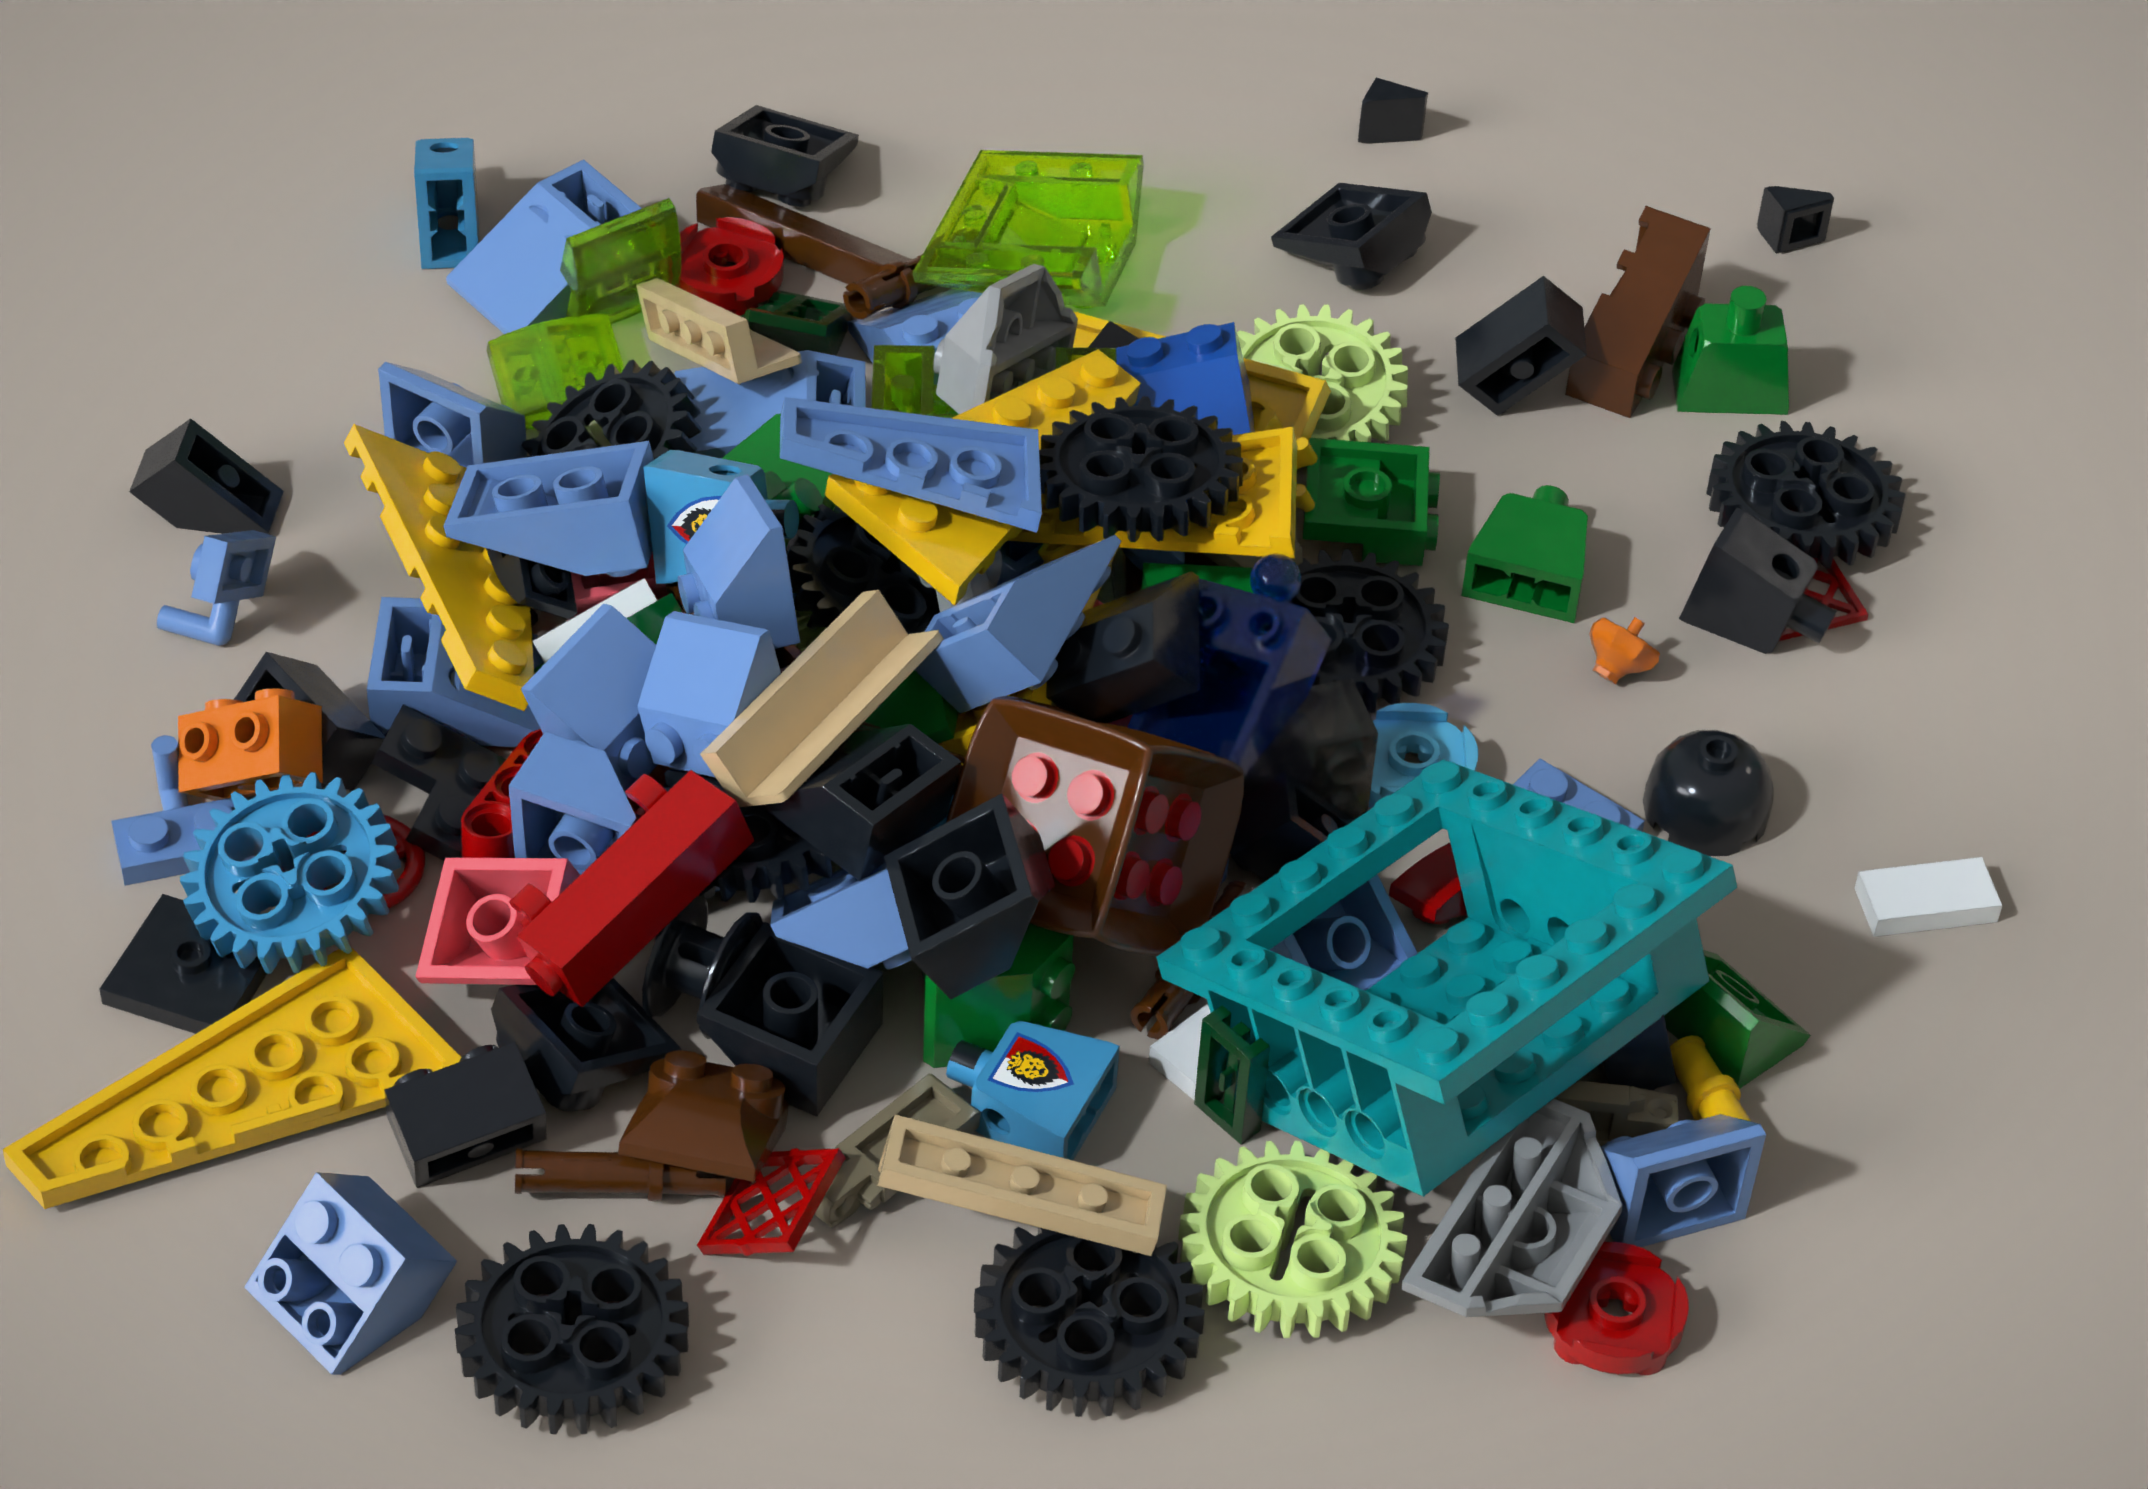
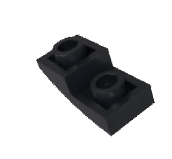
[486,548,577,619]

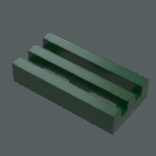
[1194,1005,1270,1145]

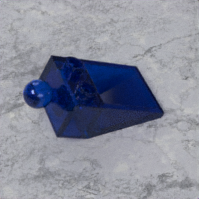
[1128,554,1332,776]

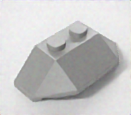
[933,264,1078,414]
[1402,1099,1622,1317]

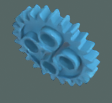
[180,772,401,974]

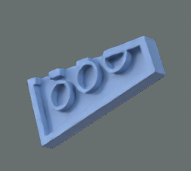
[780,397,1042,533]

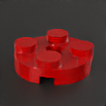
[668,217,784,316]
[1544,1242,1689,1375]

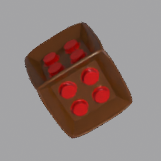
[946,696,1244,956]

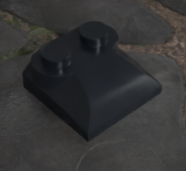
[711,105,859,207]
[1271,183,1432,290]
[491,977,682,1112]

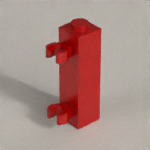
[509,770,755,1007]

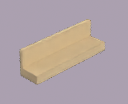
[636,278,802,384]
[700,590,944,807]
[877,1114,1167,1256]

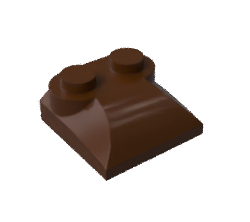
[618,1050,789,1182]

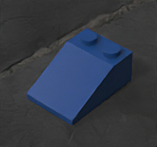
[1116,322,1255,435]

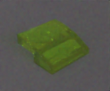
[560,198,681,339]
[486,314,624,429]

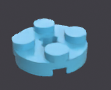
[1349,703,1478,808]

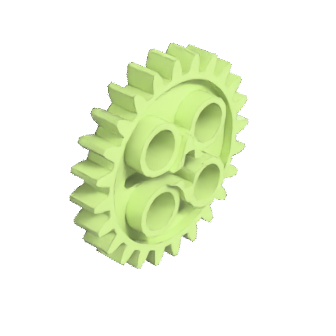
[1237,304,1408,469]
[1178,1141,1407,1338]

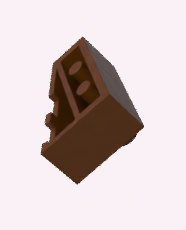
[1565,206,1711,418]

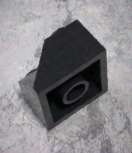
[884,793,1055,1000]
[697,922,883,1117]

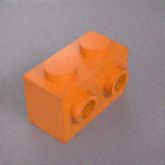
[178,688,323,801]

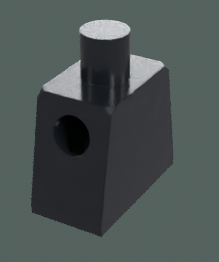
[1679,507,1837,654]

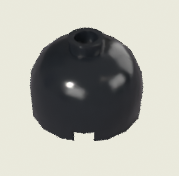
[1643,730,1774,856]

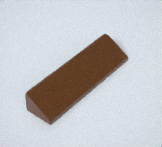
[696,184,912,284]

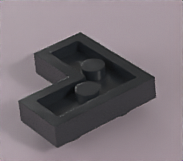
[371,704,506,861]

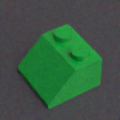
[923,924,1075,1068]

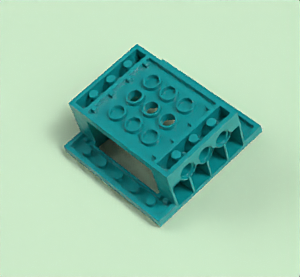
[1156,759,1737,1197]

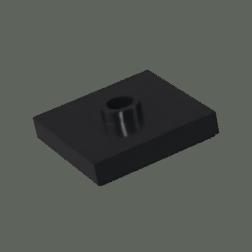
[99,894,267,1034]

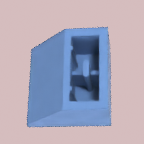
[244,1172,457,1375]

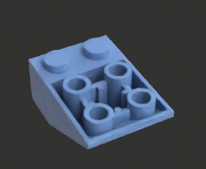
[446,159,656,345]
[674,350,866,458]
[915,535,1121,714]
[367,597,544,747]

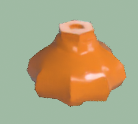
[1589,617,1660,684]

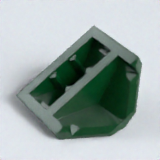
[740,290,853,356]

